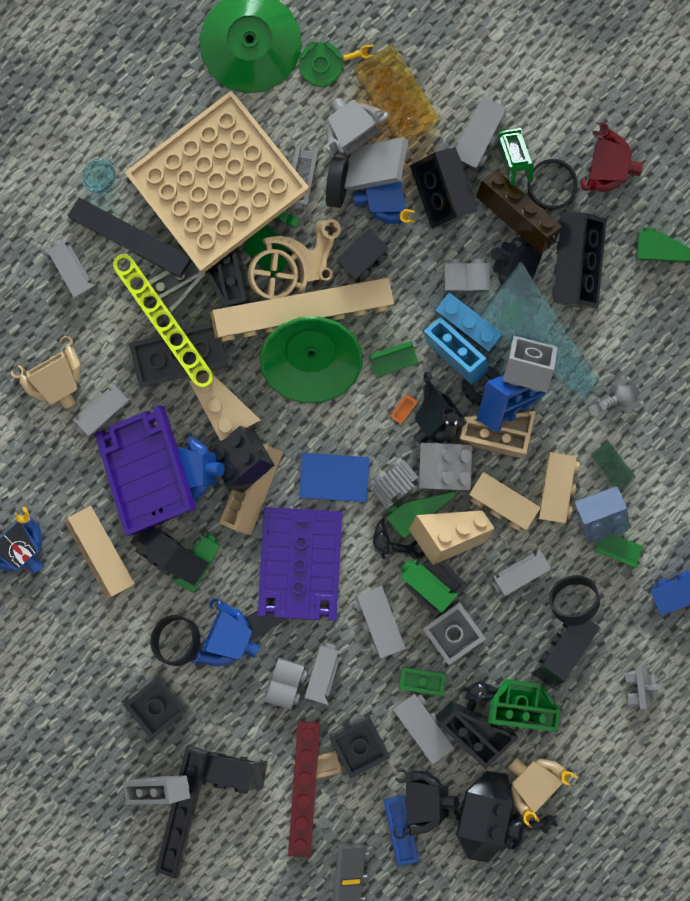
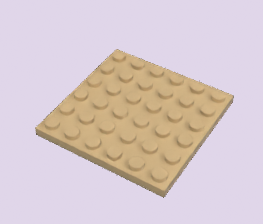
[125,90,311,273]

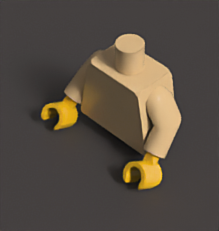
[508,757,578,828]

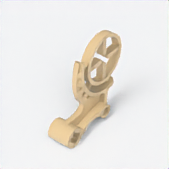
[248,219,341,299]

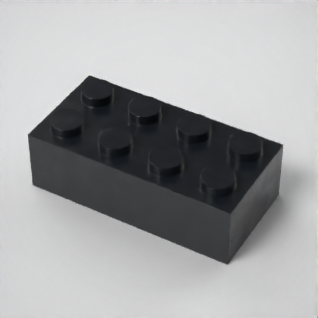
[552,212,607,309]
[129,323,229,388]

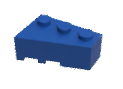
[650,571,690,616]

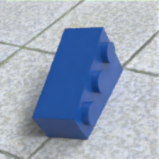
[477,374,546,433]

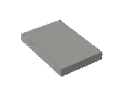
[344,137,409,191]

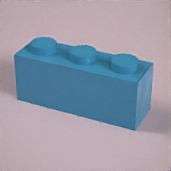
[434,293,502,353]
[424,317,489,385]

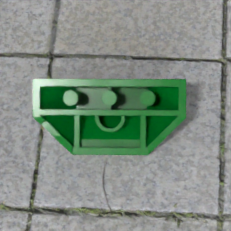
[488,679,561,732]

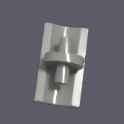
[625,666,664,709]

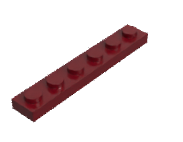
[288,721,320,857]

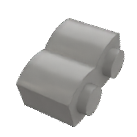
[444,259,490,292]
[265,657,307,709]

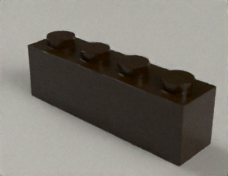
[476,170,562,254]

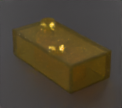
[354,44,440,143]

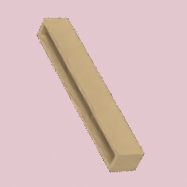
[210,278,394,342]

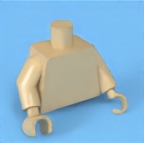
[11,336,81,409]

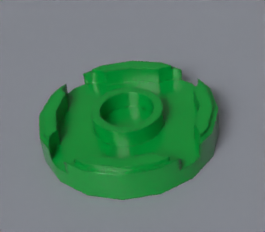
[299,42,343,87]

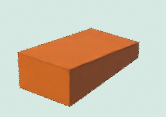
[390,394,418,424]

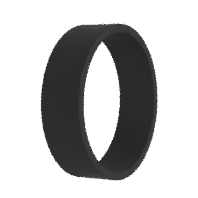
[326,157,349,208]
[527,159,578,209]
[549,575,600,624]
[150,615,200,666]

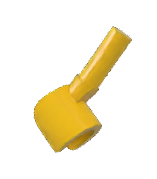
[343,45,376,61]

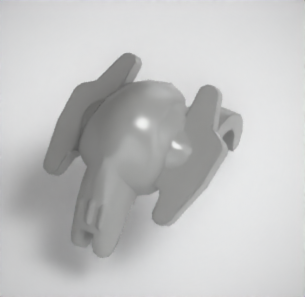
[587,378,641,416]

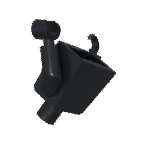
[491,236,558,306]
[413,372,467,444]
[393,768,459,839]

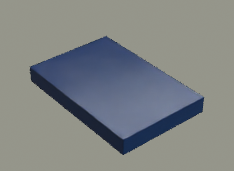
[299,453,370,502]

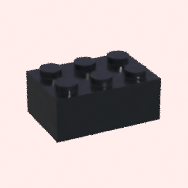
[410,147,478,229]

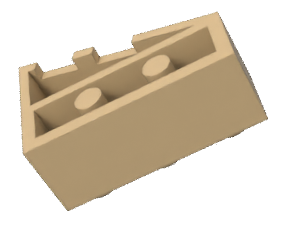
[189,372,261,441]

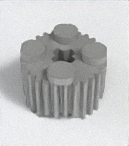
[368,458,419,509]

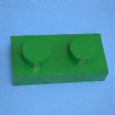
[399,666,447,696]

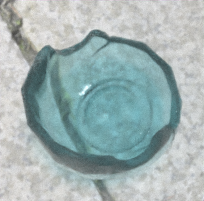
[82,158,116,193]

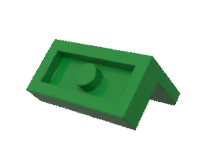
[243,225,293,278]
[369,341,419,378]
[593,535,643,568]

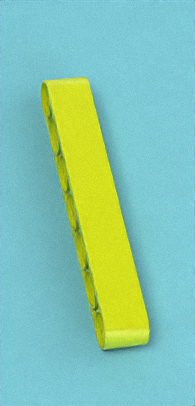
[113,254,214,388]

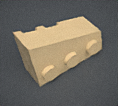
[458,411,536,459]
[409,511,495,565]

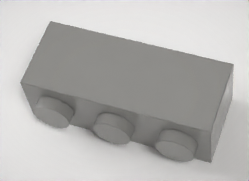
[456,96,508,170]
[354,585,406,658]
[393,692,455,764]
[123,776,190,805]

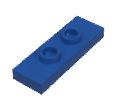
[383,795,419,866]

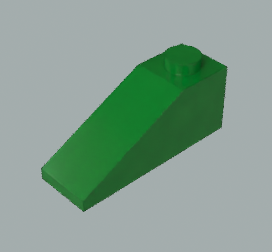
[636,228,690,263]
[386,492,456,538]

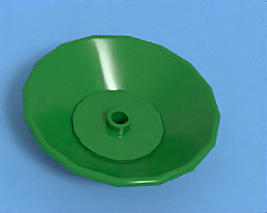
[199,0,302,94]
[260,316,363,403]

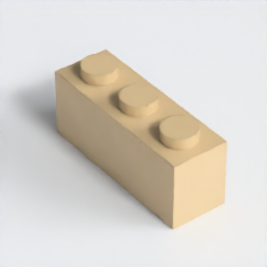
[537,452,580,523]
[468,472,541,532]

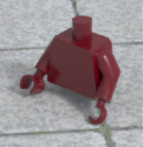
[581,122,643,193]

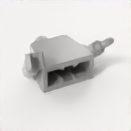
[326,98,389,158]

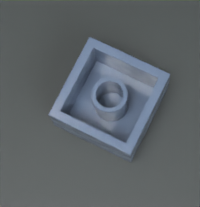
[575,486,630,544]

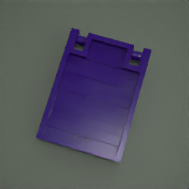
[94,405,196,536]
[257,507,342,621]

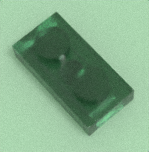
[590,441,636,489]

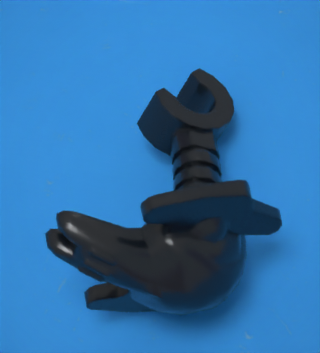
[373,518,425,559]
[463,682,499,711]
[504,812,558,850]

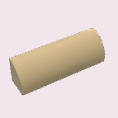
[219,444,283,535]
[64,506,135,599]

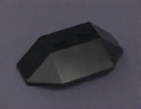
[456,770,513,862]

